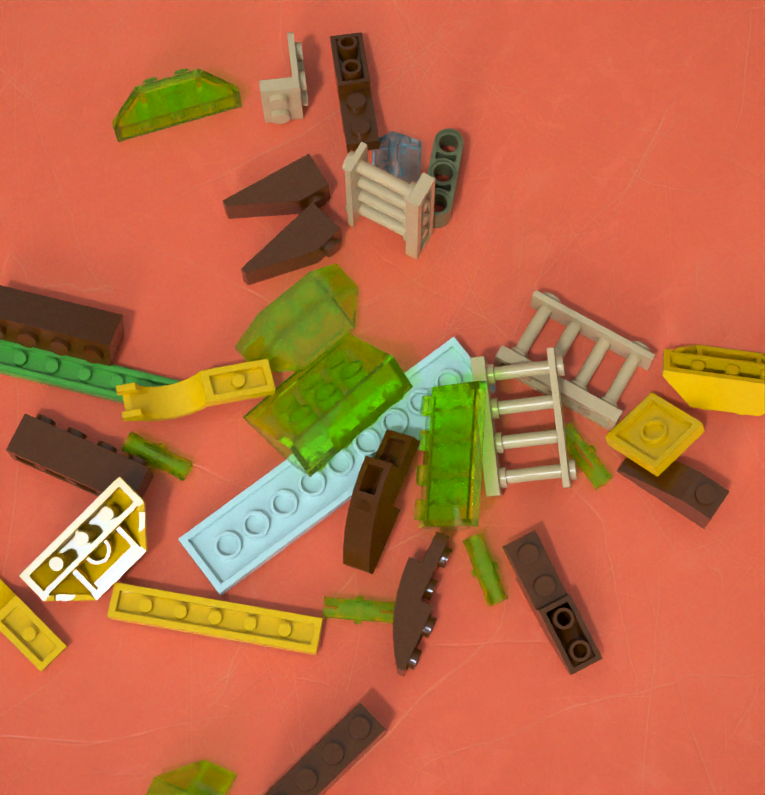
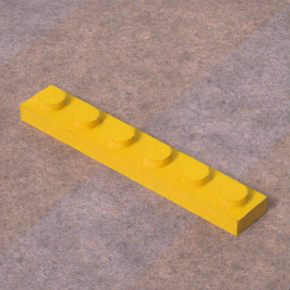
[107,582,323,655]

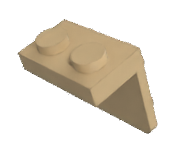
[259,32,309,124]

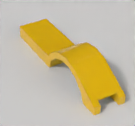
[116,358,276,421]
[0,579,67,672]

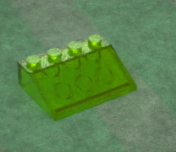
[243,331,413,477]
[414,381,487,532]

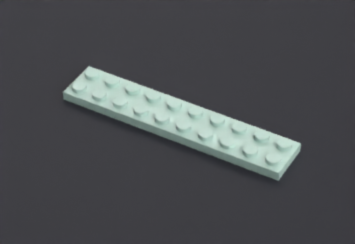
[179,337,496,596]

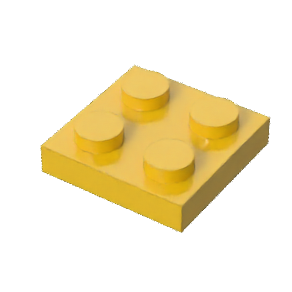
[605,392,705,477]

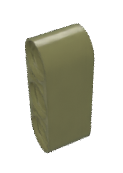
[427,128,463,228]

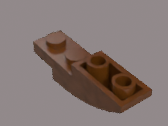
[330,32,380,153]
[343,429,420,574]
[393,531,453,676]
[502,531,603,675]

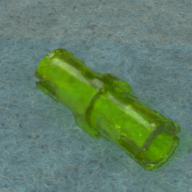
[565,422,613,490]
[122,431,193,481]
[462,533,508,607]
[323,596,395,624]

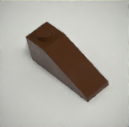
[223,154,330,219]
[241,202,342,285]
[617,457,730,529]

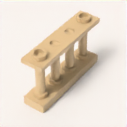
[342,141,435,260]
[494,290,655,431]
[470,347,577,497]

